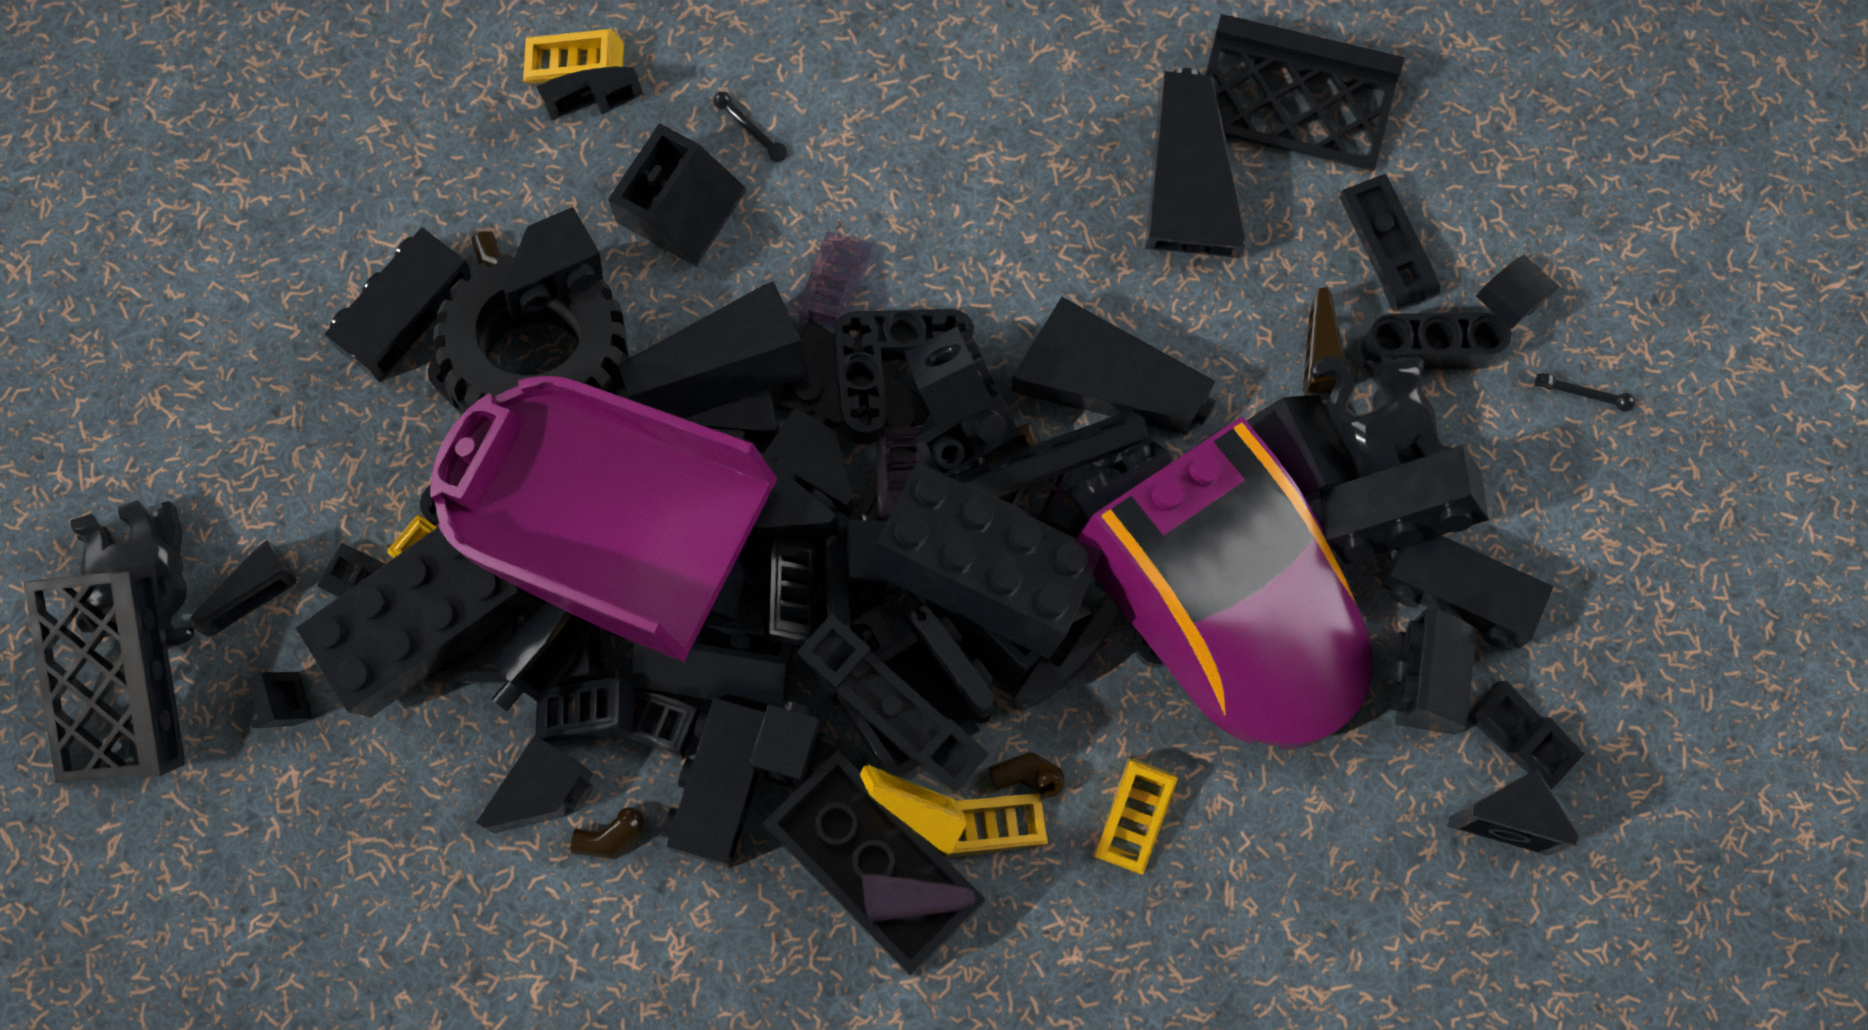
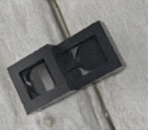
[536,66,643,120]
[1476,255,1559,329]
[1468,681,1585,790]

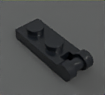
[1339,173,1441,311]

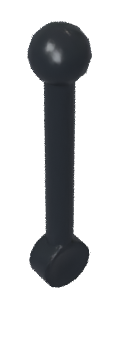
[713,91,787,162]
[1534,373,1635,412]

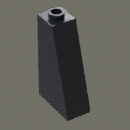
[1145,68,1246,258]
[615,281,809,418]
[1011,297,1216,435]

